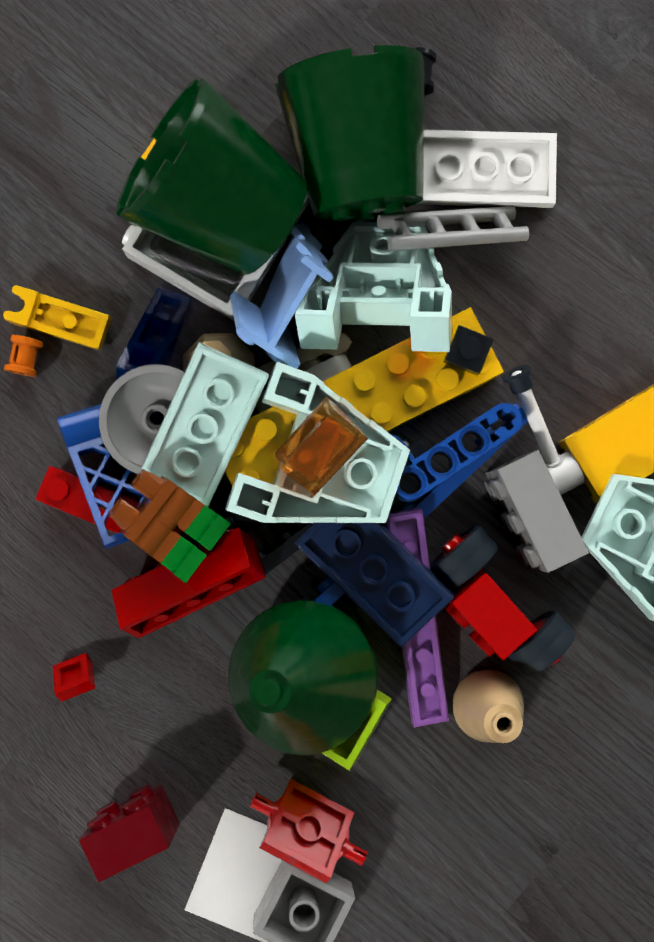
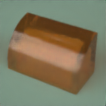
[274,397,368,496]

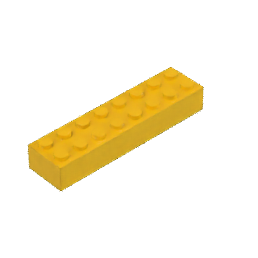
[225,307,504,486]

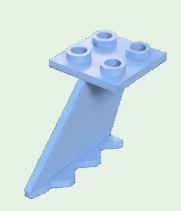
[230,219,334,369]

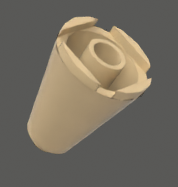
[453,669,524,743]

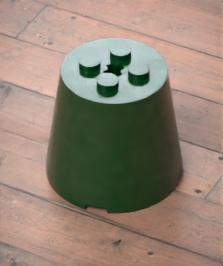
[275,45,424,222]
[116,78,307,275]

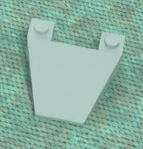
[295,222,452,352]
[225,362,410,523]
[581,474,654,621]

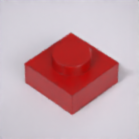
[53,653,95,702]

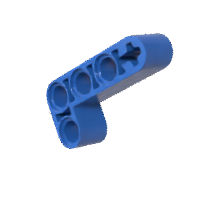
[391,403,522,502]

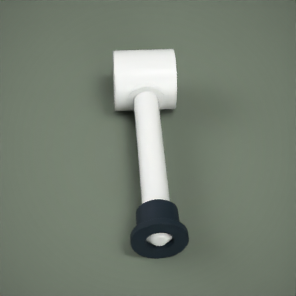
[502,365,584,495]

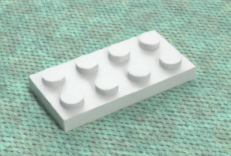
[417,130,557,208]

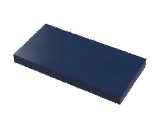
[295,523,454,648]

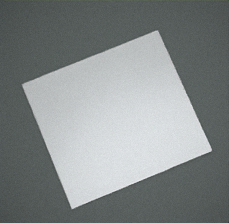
[185,808,282,942]

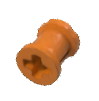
[3,334,43,377]

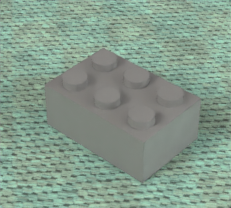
[484,450,589,573]

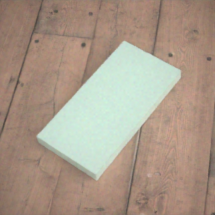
[140,342,269,507]

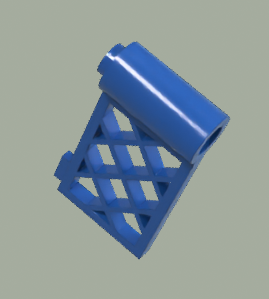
[56,404,146,549]

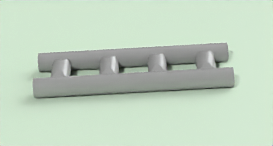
[377,206,529,251]

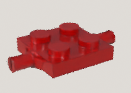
[249,779,368,883]

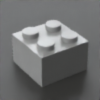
[253,860,355,942]

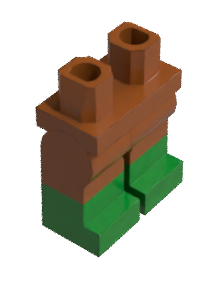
[108,469,231,583]

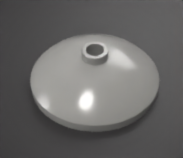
[99,364,184,474]

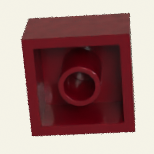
[79,784,180,883]

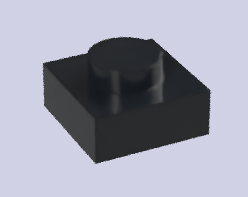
[443,325,494,376]

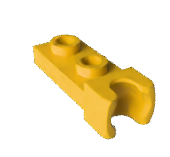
[3,285,112,351]

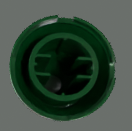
[228,600,378,755]

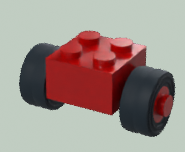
[430,525,575,677]

